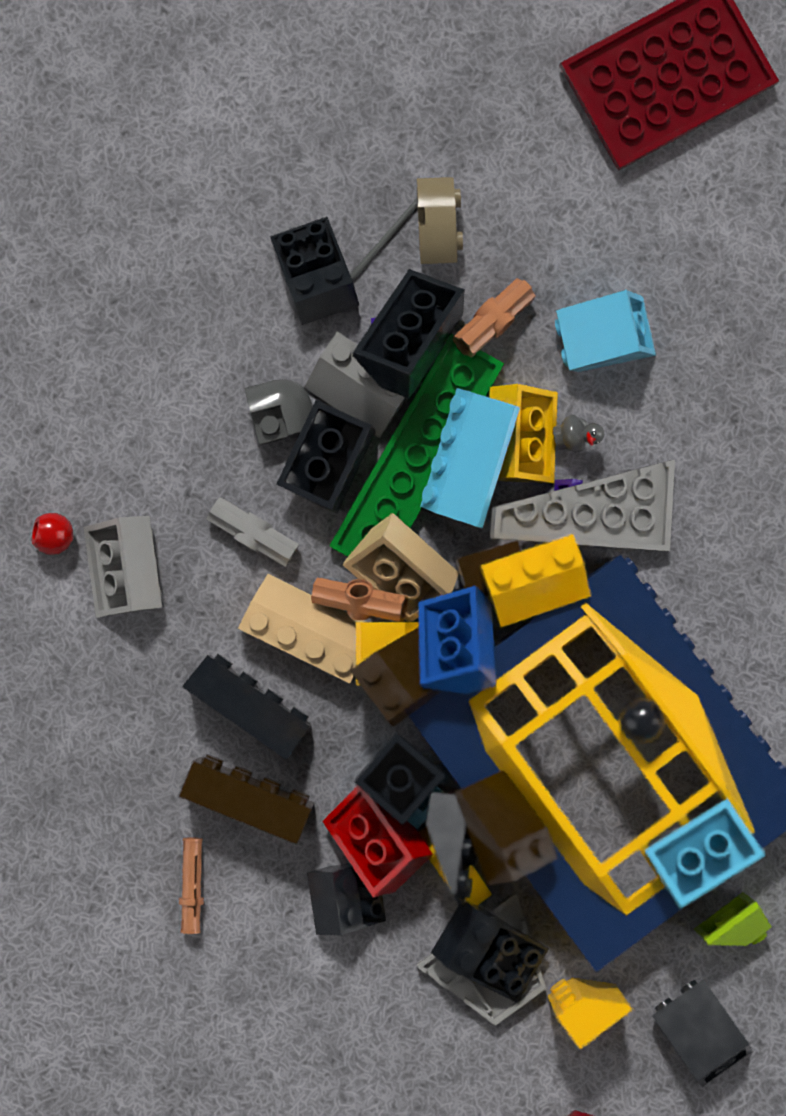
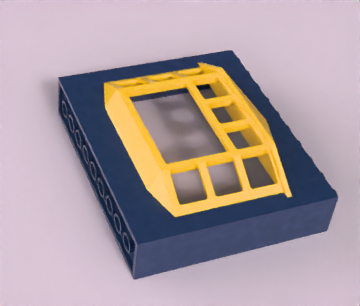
[409,555,786,973]

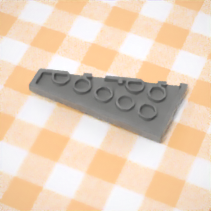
[490,459,675,552]

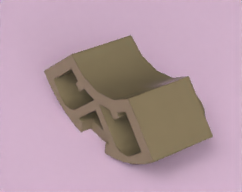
[417,177,463,264]

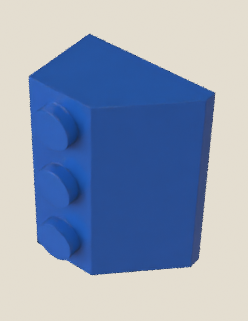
[418,586,496,694]

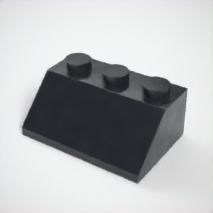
[276,400,376,514]

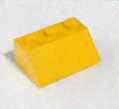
[489,384,558,483]
[480,534,591,628]
[548,977,632,1049]

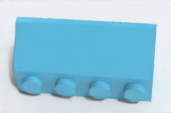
[420,388,520,528]

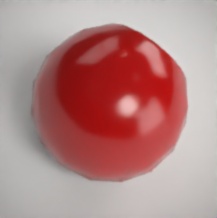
[31,513,73,555]

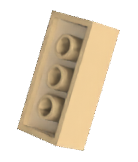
[238,574,366,683]

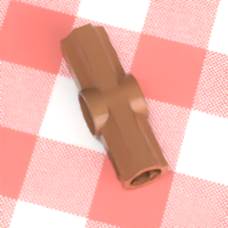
[453,278,536,358]
[311,578,408,622]

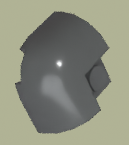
[245,379,313,446]

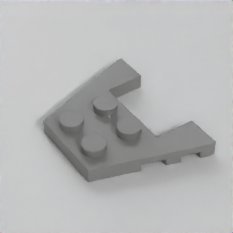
[417,892,546,1026]

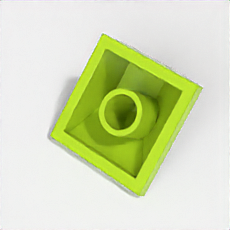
[694,892,772,946]

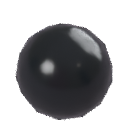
[619,697,665,744]

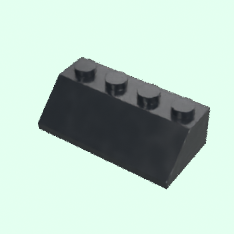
[353,269,465,399]
[182,654,311,760]

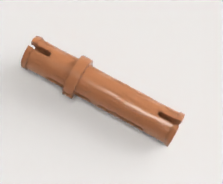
[179,837,204,934]

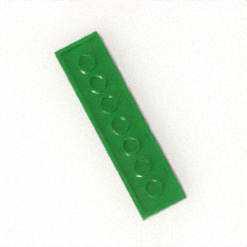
[329,333,505,557]

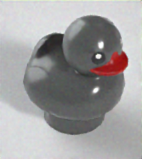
[553,415,604,453]

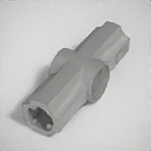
[206,497,299,567]

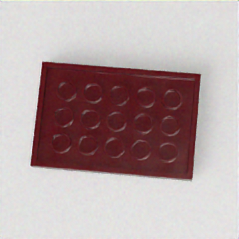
[559,0,779,171]

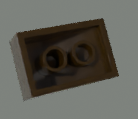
[350,627,442,728]
[454,770,558,885]

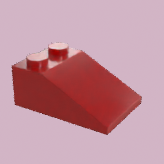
[322,785,434,897]

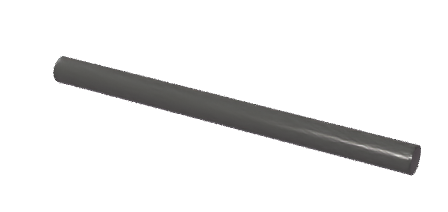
[350,198,417,281]

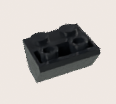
[307,863,386,936]

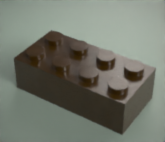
[179,754,314,845]

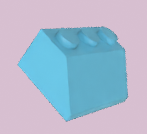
[645,799,765,909]

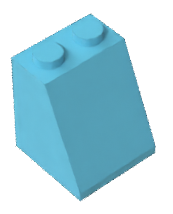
[555,290,656,372]

